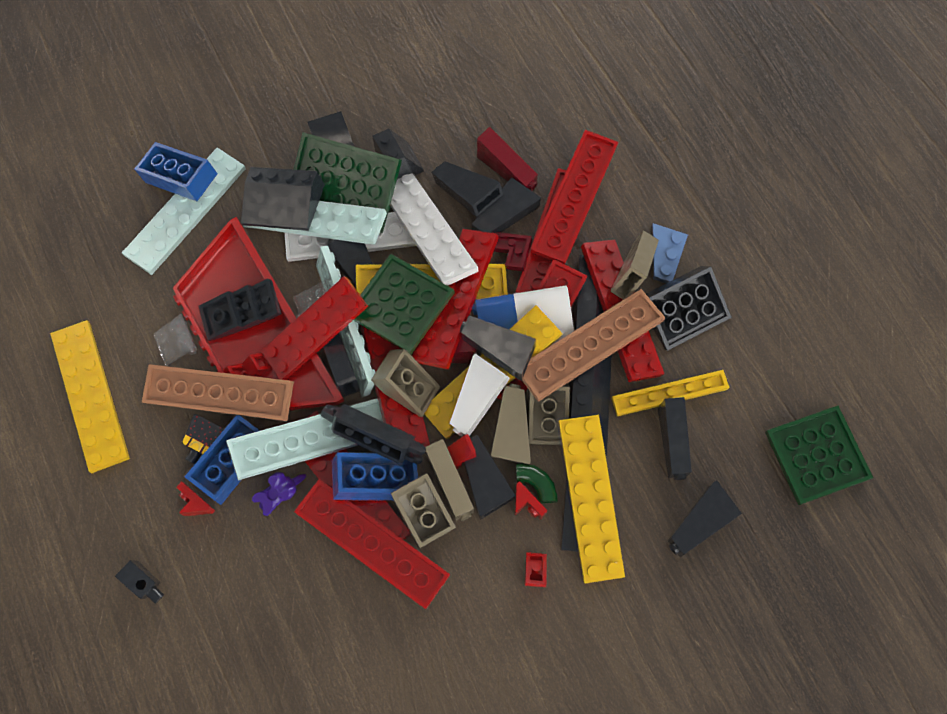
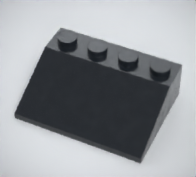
[241,167,325,231]
[646,266,732,351]

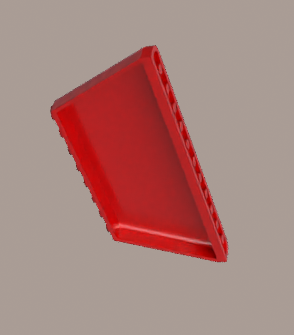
[173,217,344,411]

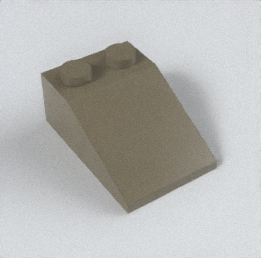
[371,349,440,417]
[529,383,570,445]
[390,473,456,548]

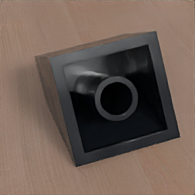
[373,128,424,180]

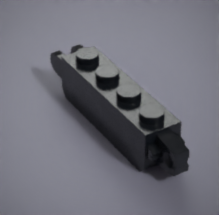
[321,404,426,464]

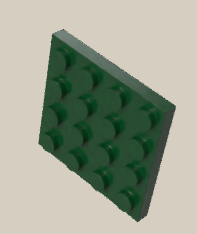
[354,254,455,354]
[765,406,874,505]

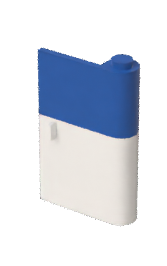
[472,285,574,345]

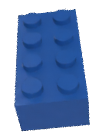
[134,142,218,202]
[185,415,260,505]
[332,452,418,500]

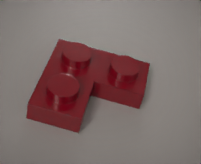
[494,232,532,271]

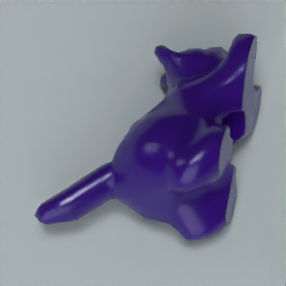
[252,472,306,516]

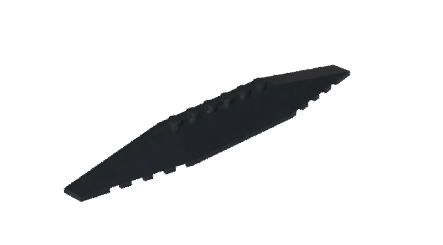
[561,255,612,552]

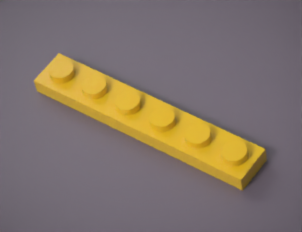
[611,370,730,416]

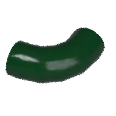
[516,463,558,503]

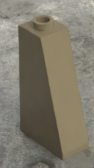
[610,230,659,300]
[491,384,531,464]
[425,439,474,521]

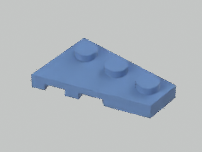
[652,223,688,283]

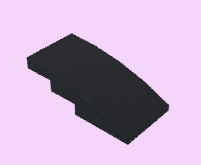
[307,111,354,146]
[198,278,282,341]

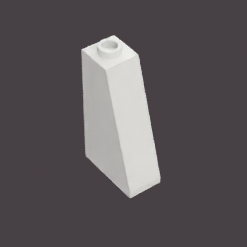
[449,354,510,437]

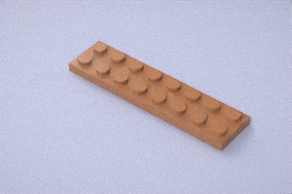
[522,289,665,402]
[142,364,294,421]

